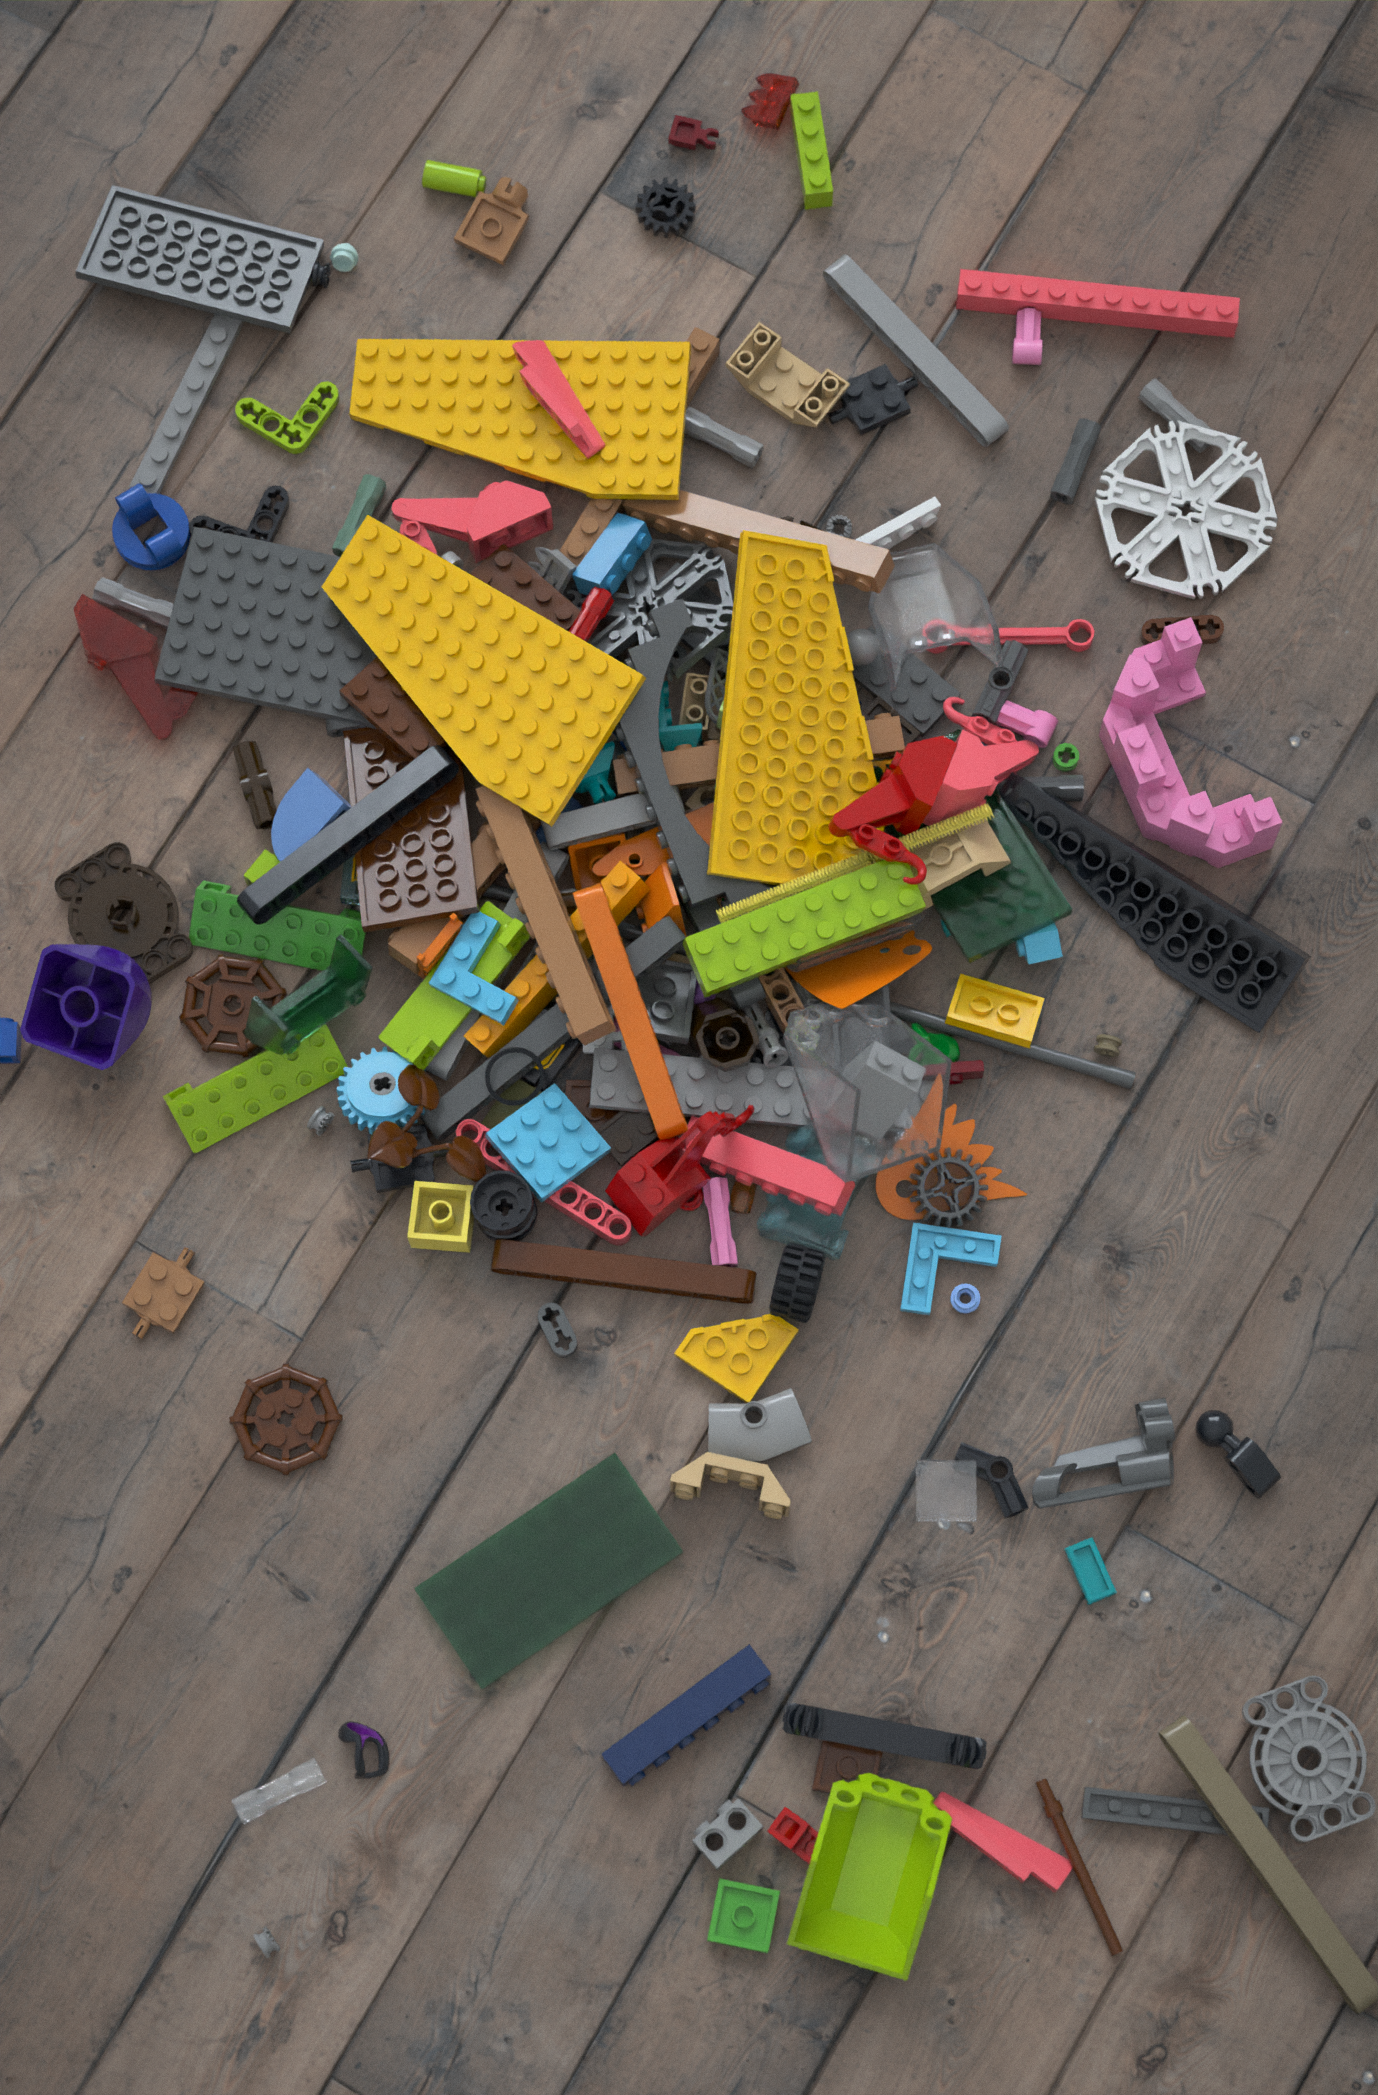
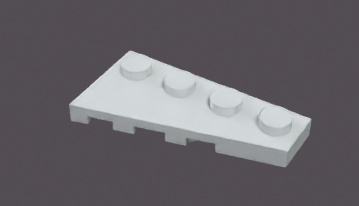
[855,497,941,550]

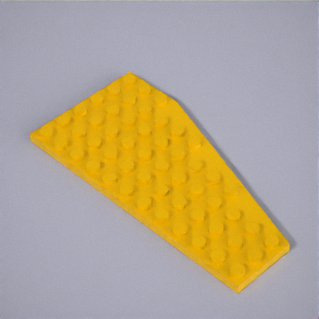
[349,339,691,500]
[322,515,646,827]
[707,530,884,889]

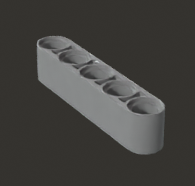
[541,786,686,850]

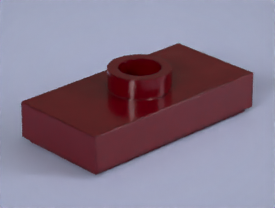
[923,1060,984,1085]

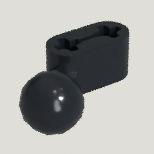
[1195,1410,1281,1499]

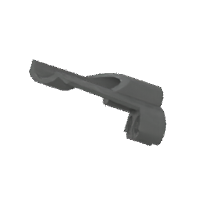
[1032,1398,1175,1509]

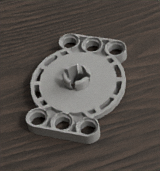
[1242,1676,1376,1843]

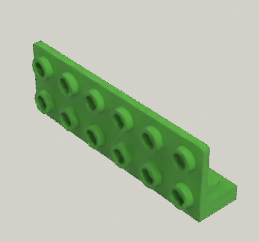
[189,880,366,977]

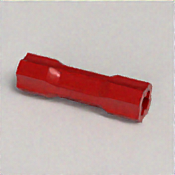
[569,586,614,642]

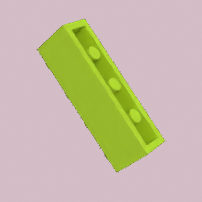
[790,91,833,210]

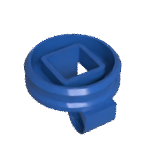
[112,483,190,570]

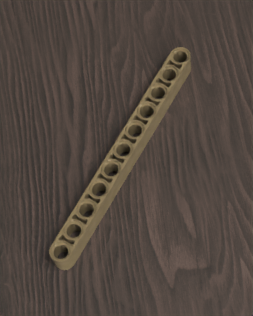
[1158,1715,1378,2015]

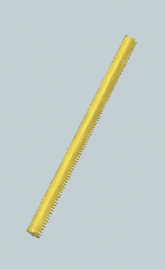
[716,803,994,923]

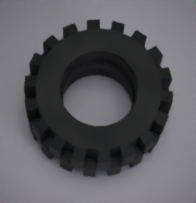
[769,1242,825,1324]

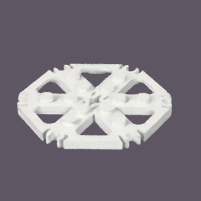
[1095,420,1278,600]

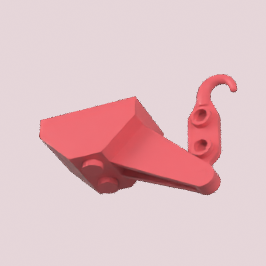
[392,480,553,563]
[922,697,1039,826]

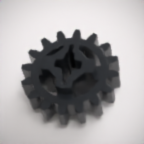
[636,177,696,238]

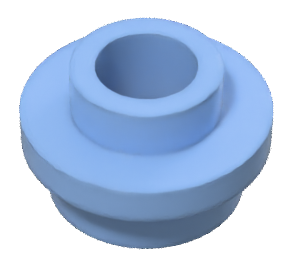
[950,1284,980,1314]

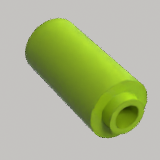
[422,160,487,198]

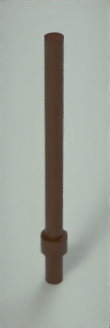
[1035,1778,1123,1956]

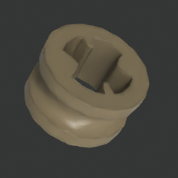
[1093,1034,1122,1057]

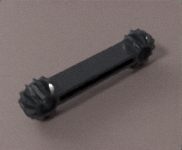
[783,1703,987,1769]

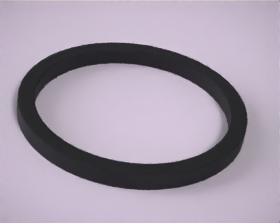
[485,1047,545,1106]

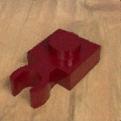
[668,115,719,150]

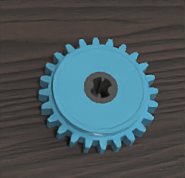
[337,1047,426,1134]

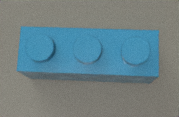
[572,513,652,595]

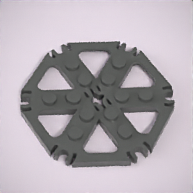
[567,539,734,681]

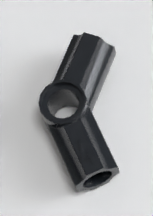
[952,1442,1029,1519]

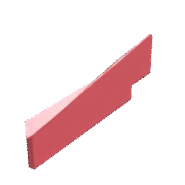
[512,340,605,459]

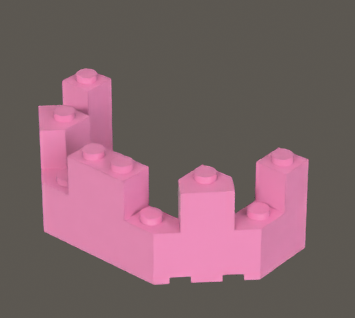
[1099,617,1282,868]

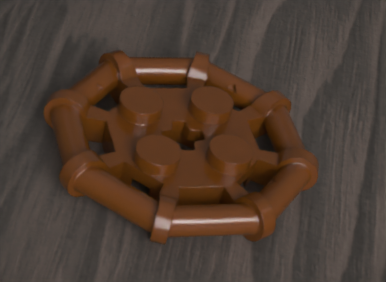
[179,954,287,1058]
[229,1364,343,1475]

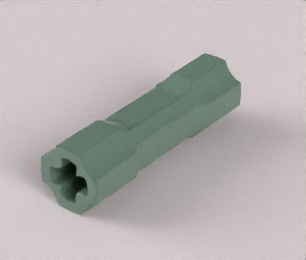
[332,474,387,557]

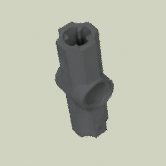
[972,640,1029,725]

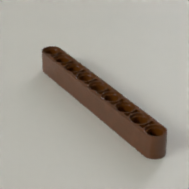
[490,1239,757,1304]

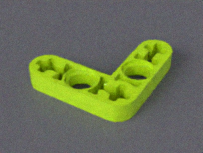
[235,382,339,454]

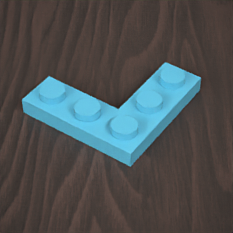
[429,911,519,1026]
[900,1222,1002,1316]

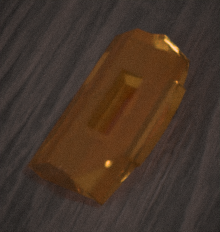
[730,1181,757,1214]

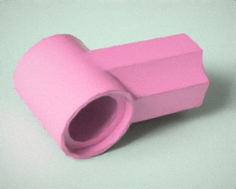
[1012,308,1042,365]
[996,700,1058,748]

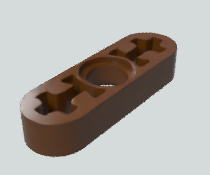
[1140,615,1224,645]

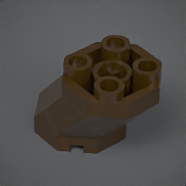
[689,997,760,1072]

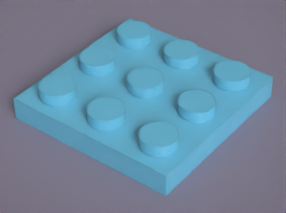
[485,1083,611,1203]

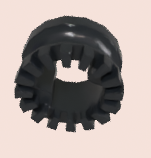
[312,262,331,288]

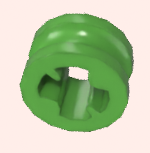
[1053,743,1079,772]

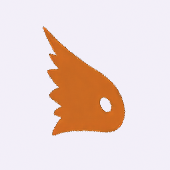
[875,1072,1027,1220]

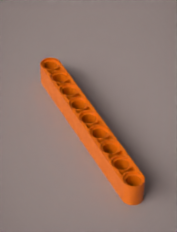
[573,883,689,1140]

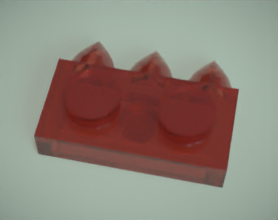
[741,73,799,130]

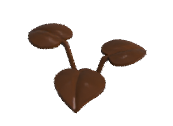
[367,1064,486,1182]

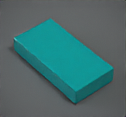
[1064,1537,1117,1606]

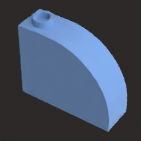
[271,768,352,862]

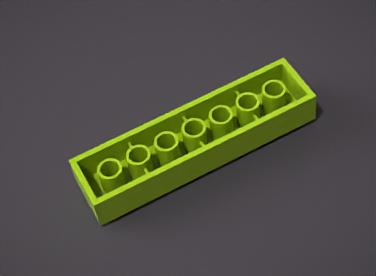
[682,860,926,998]

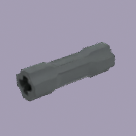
[1050,418,1101,504]
[995,775,1084,802]

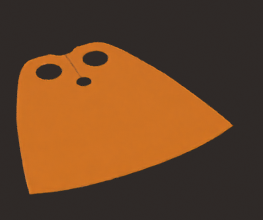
[784,925,932,1009]

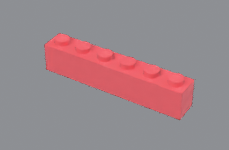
[686,1116,855,1216]

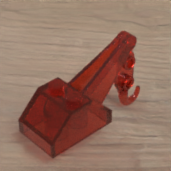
[73,594,199,740]

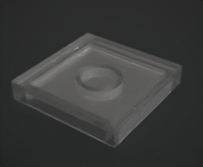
[915,1460,978,1522]

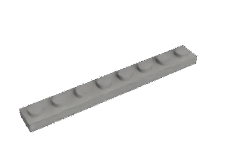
[129,314,244,494]

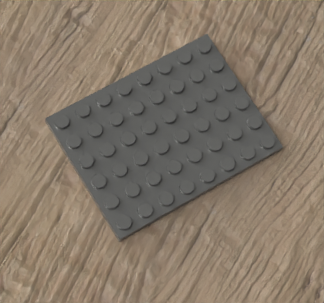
[154,527,377,729]

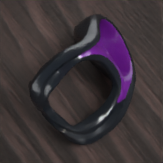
[338,1721,389,1779]

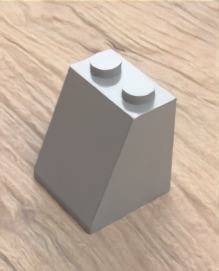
[826,1040,926,1143]

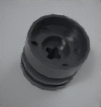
[470,1171,538,1241]

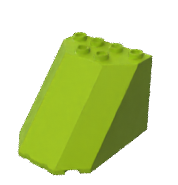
[787,1773,952,1981]

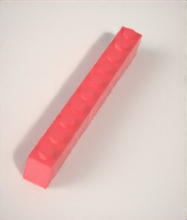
[956,269,1240,338]

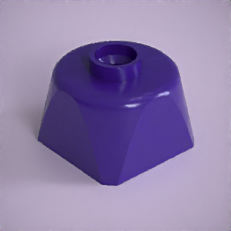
[20,944,152,1070]

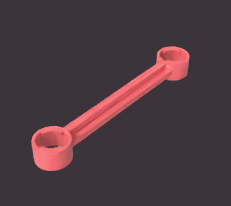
[922,619,1094,654]

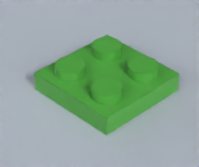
[707,1878,780,1954]

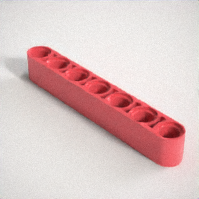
[456,1119,632,1246]

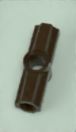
[232,741,277,830]

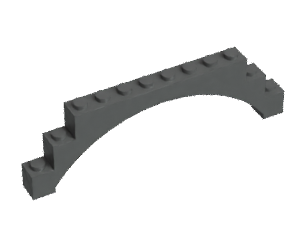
[614,599,785,919]

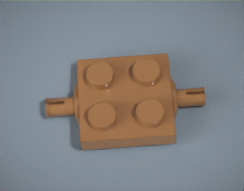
[122,1247,205,1340]

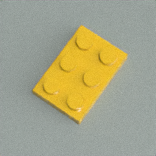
[945,973,1045,1049]

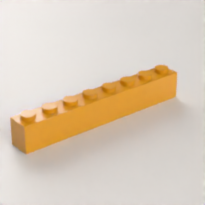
[464,861,650,1059]

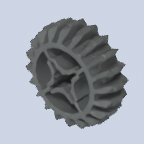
[908,1148,988,1228]

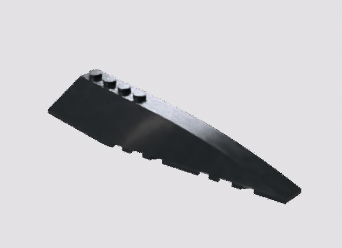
[997,772,1311,1033]

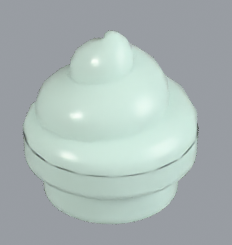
[330,243,358,272]

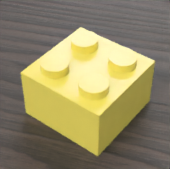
[407,1181,474,1253]

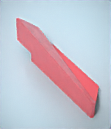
[933,1792,1073,1893]

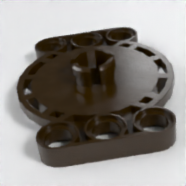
[54,842,193,984]

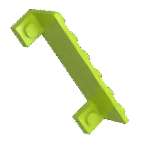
[379,901,531,1070]
[163,1014,348,1153]

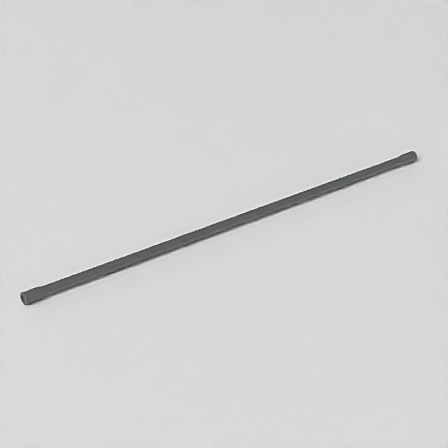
[483,883,1136,1089]

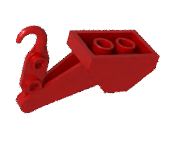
[828,736,958,885]
[605,1105,755,1236]

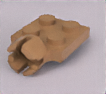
[454,177,530,266]

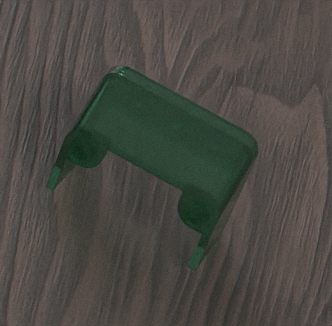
[244,935,372,1055]

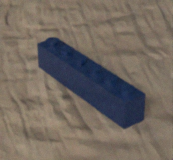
[601,1644,771,1787]

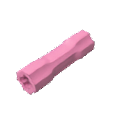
[703,1177,738,1267]

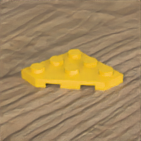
[674,1314,799,1403]

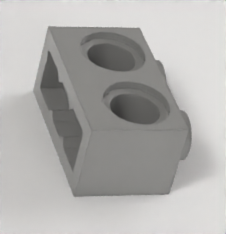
[692,1798,763,1871]

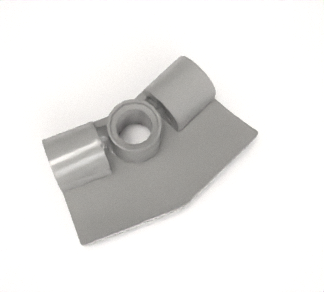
[708,1388,812,1462]

